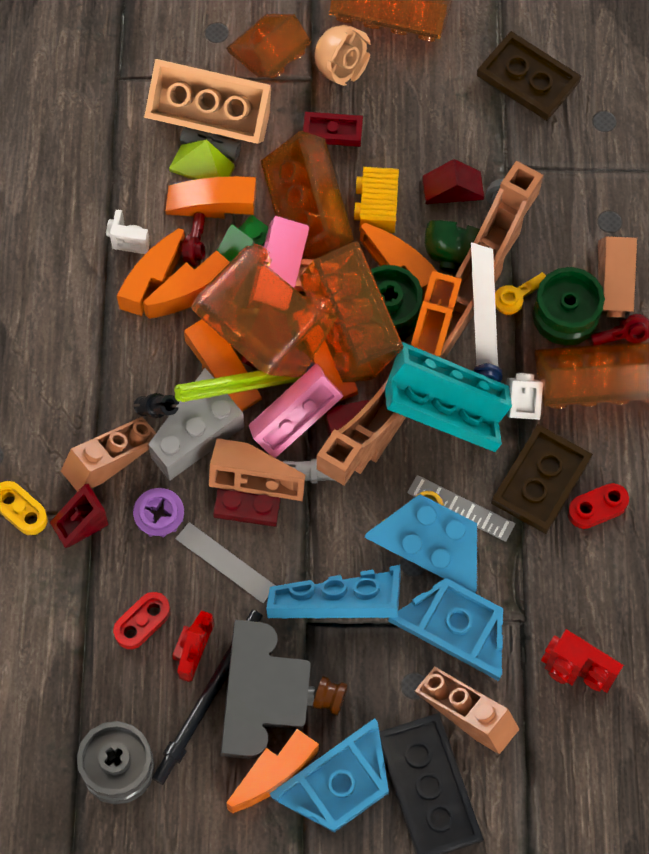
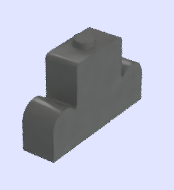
[220,620,315,759]

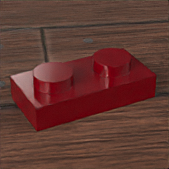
[302,111,363,147]
[213,488,281,527]

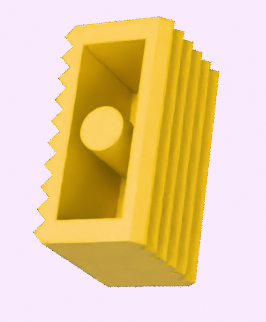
[354,167,399,234]

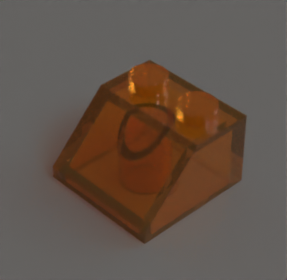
[226,14,312,78]

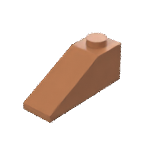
[209,438,306,501]

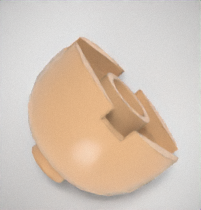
[315,25,371,86]

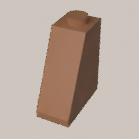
[598,237,637,318]

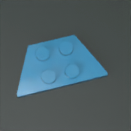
[364,494,477,593]
[388,578,503,681]
[269,718,389,833]

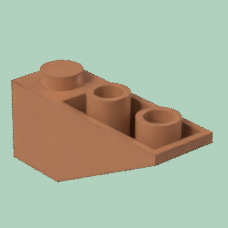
[61,417,156,492]
[415,666,519,755]

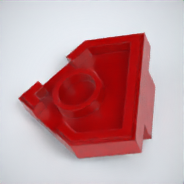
[172,610,214,682]

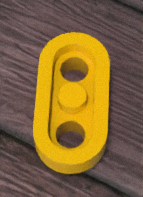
[0,481,48,535]

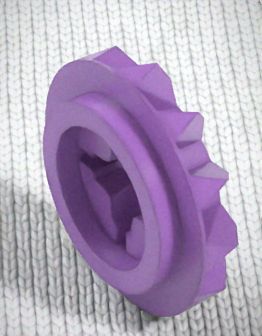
[133,488,184,538]

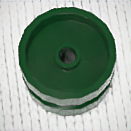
[355,265,423,344]
[532,267,605,346]

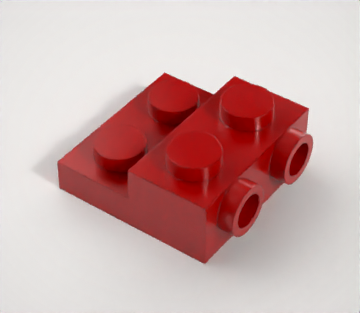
[541,629,624,693]

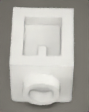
[106,209,150,254]
[507,373,543,420]

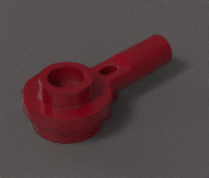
[182,213,205,267]
[591,314,649,346]

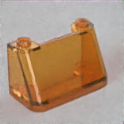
[191,244,339,377]

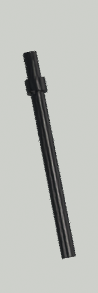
[152,610,263,785]

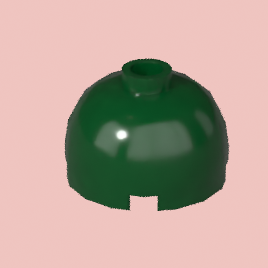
[424,220,480,272]

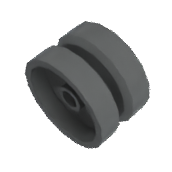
[77,721,155,805]

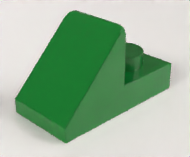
[217,215,268,277]

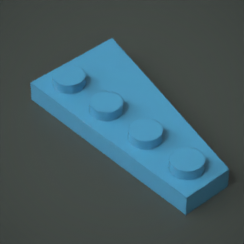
[266,565,401,619]

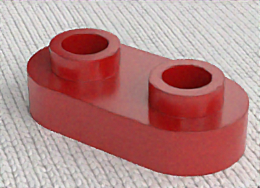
[568,483,629,529]
[113,592,170,649]

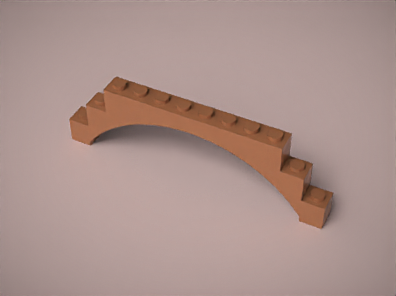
[317,160,543,486]

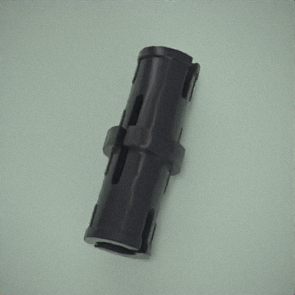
[134,393,179,418]

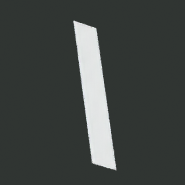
[471,242,498,366]

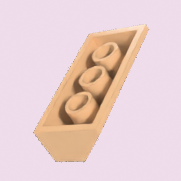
[144,59,271,144]

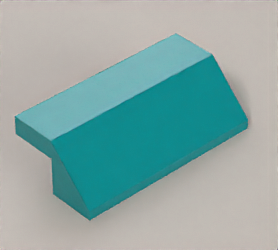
[385,342,512,452]

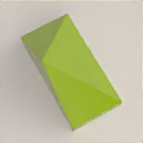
[169,139,235,180]

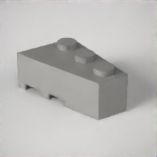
[148,368,244,481]

